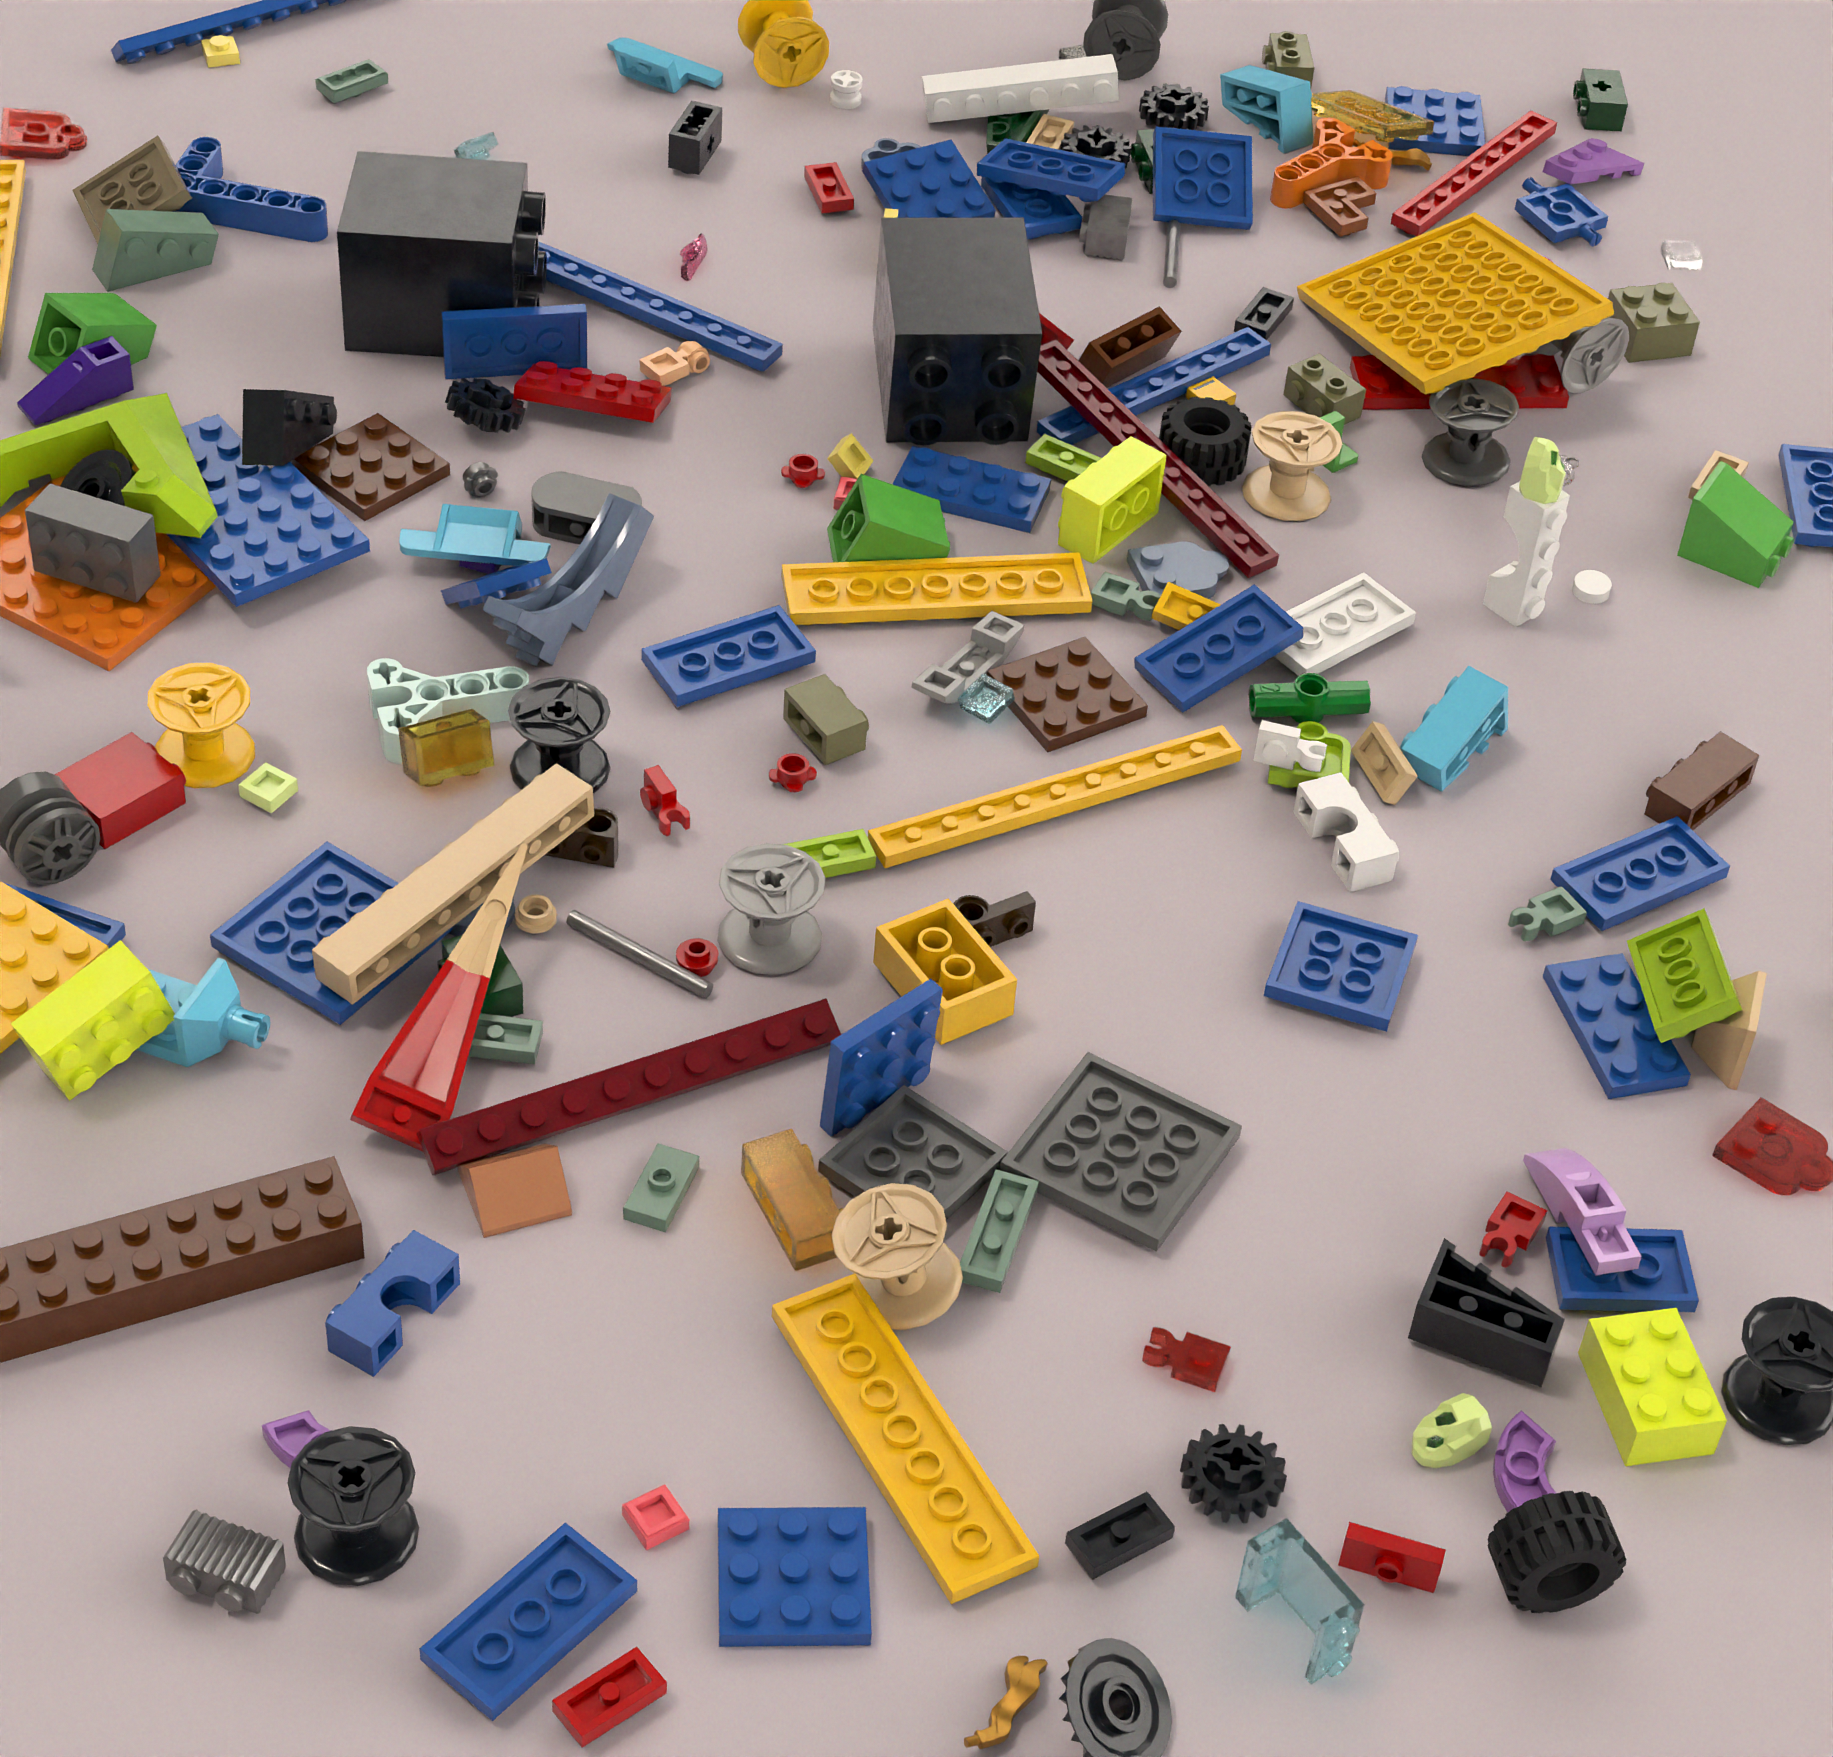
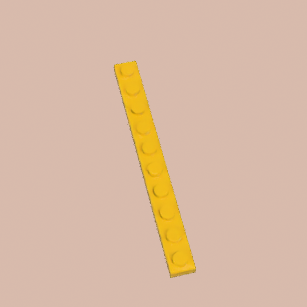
[0,160,26,355]
[868,725,1242,868]

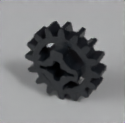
[1139,84,1209,130]
[1060,125,1131,169]
[445,378,526,433]
[1180,1424,1287,1524]

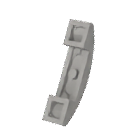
[911,611,1025,704]

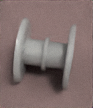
[1523,318,1629,393]
[717,843,825,975]

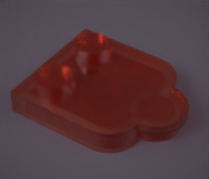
[0,108,87,159]
[1712,1097,1833,1195]

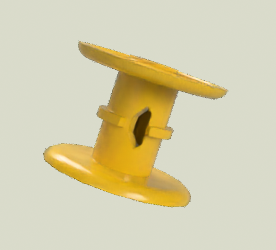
[738,0,829,88]
[147,663,255,788]

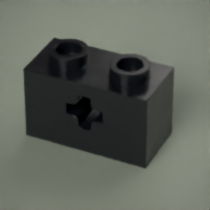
[668,100,722,175]

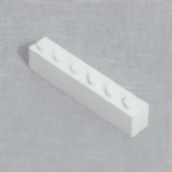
[922,54,1119,123]

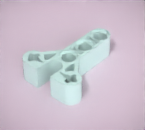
[367,658,529,764]

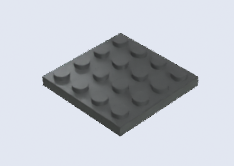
[1000,1052,1242,1252]

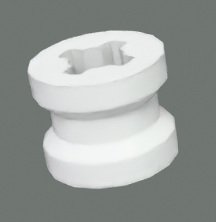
[830,70,863,109]

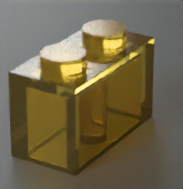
[398,709,495,787]

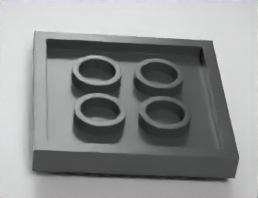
[818,1085,1008,1220]

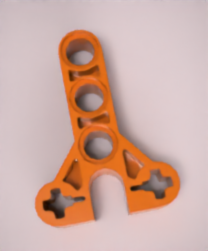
[1270,117,1393,209]

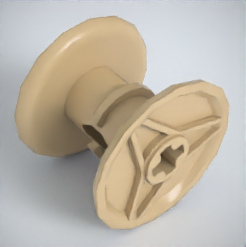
[1242,411,1343,521]
[831,1183,963,1330]

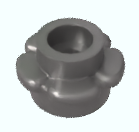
[463,462,498,496]

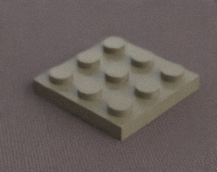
[72,135,192,244]

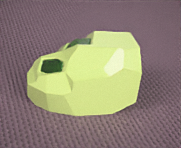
[1519,437,1566,504]
[1412,1393,1492,1468]

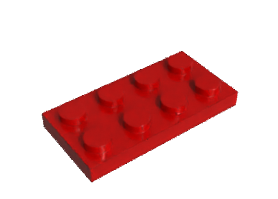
[513,361,672,423]

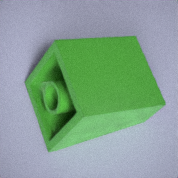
[28,293,157,374]
[1677,461,1794,588]
[827,474,950,562]

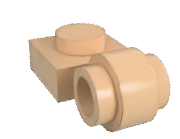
[639,341,710,386]

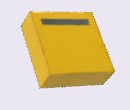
[1186,376,1236,405]

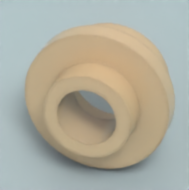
[514,895,557,933]

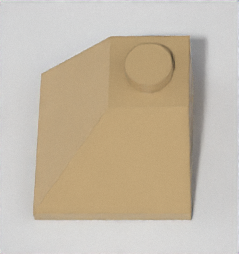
[1691,971,1767,1090]

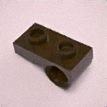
[545,808,618,868]
[953,891,1036,947]

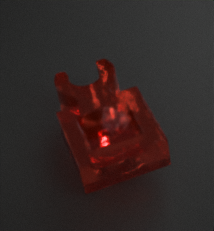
[1142,1327,1231,1392]

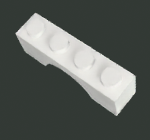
[1483,481,1570,627]

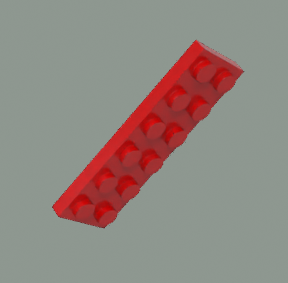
[1349,354,1569,410]

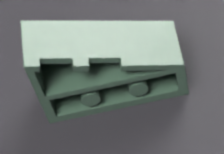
[92,209,219,292]

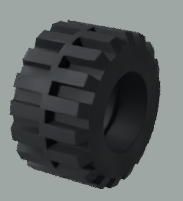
[1159,397,1252,487]
[1487,1491,1626,1613]

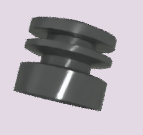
[0,771,100,885]

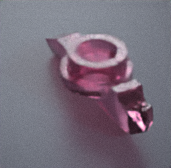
[679,233,707,281]

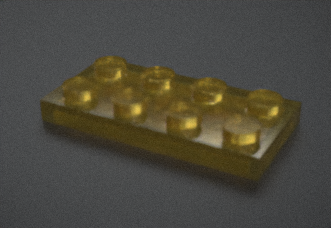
[1311,90,1434,142]

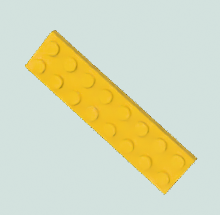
[781,552,1092,625]
[771,1273,1039,1604]

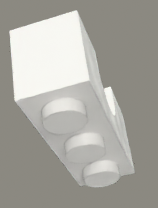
[1293,773,1399,892]

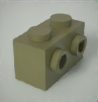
[1262,31,1315,89]
[1283,353,1366,425]
[783,674,869,765]

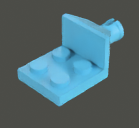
[136,958,270,1067]

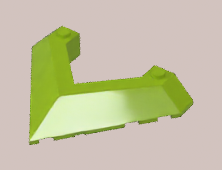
[0,393,218,538]

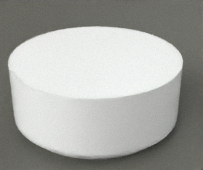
[1572,570,1612,604]

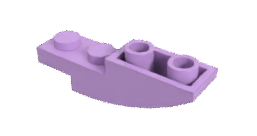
[1523,1148,1641,1275]

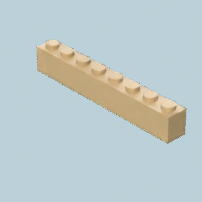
[312,763,594,1005]

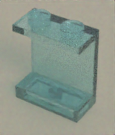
[1235,1518,1365,1684]

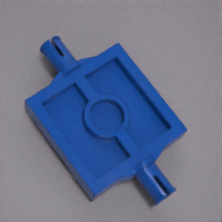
[1514,177,1609,247]

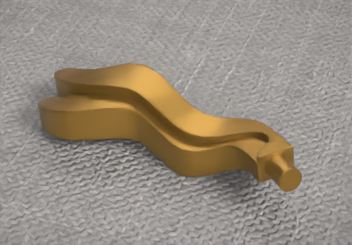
[1353,139,1432,171]
[964,1656,1048,1749]

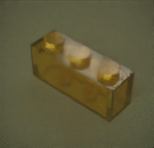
[741,1129,843,1271]

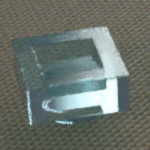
[454,132,498,160]
[958,673,1015,724]

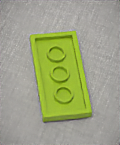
[1627,908,1742,1043]

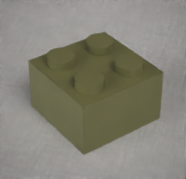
[1605,283,1700,363]

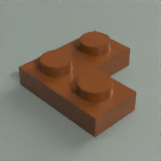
[1303,177,1377,237]

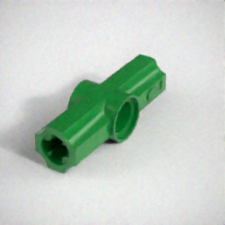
[1248,673,1371,723]

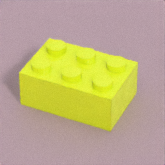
[1058,436,1166,564]
[11,940,175,1101]
[1578,1308,1727,1466]

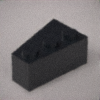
[242,389,337,466]
[1408,1238,1565,1387]

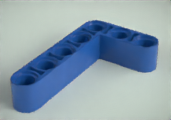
[172,137,328,242]

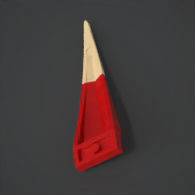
[350,843,528,1152]

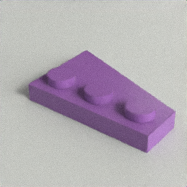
[1542,138,1644,184]

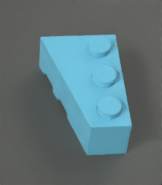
[1220,65,1313,154]
[1400,666,1508,792]

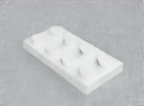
[1274,572,1416,676]

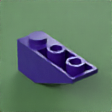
[17,336,134,425]

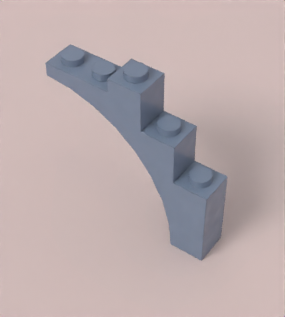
[483,493,654,666]

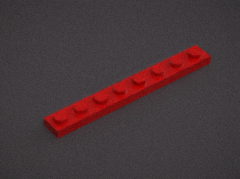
[1390,110,1557,236]

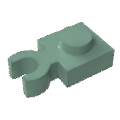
[1090,571,1161,621]
[1508,886,1587,941]

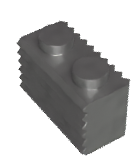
[1079,194,1132,261]
[163,1509,286,1614]

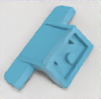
[607,38,723,94]
[399,504,551,566]

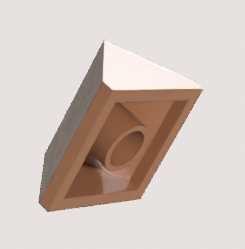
[458,1143,572,1238]

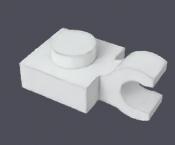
[1254,720,1327,772]

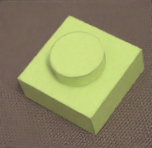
[239,762,298,813]

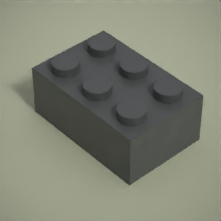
[25,483,161,603]

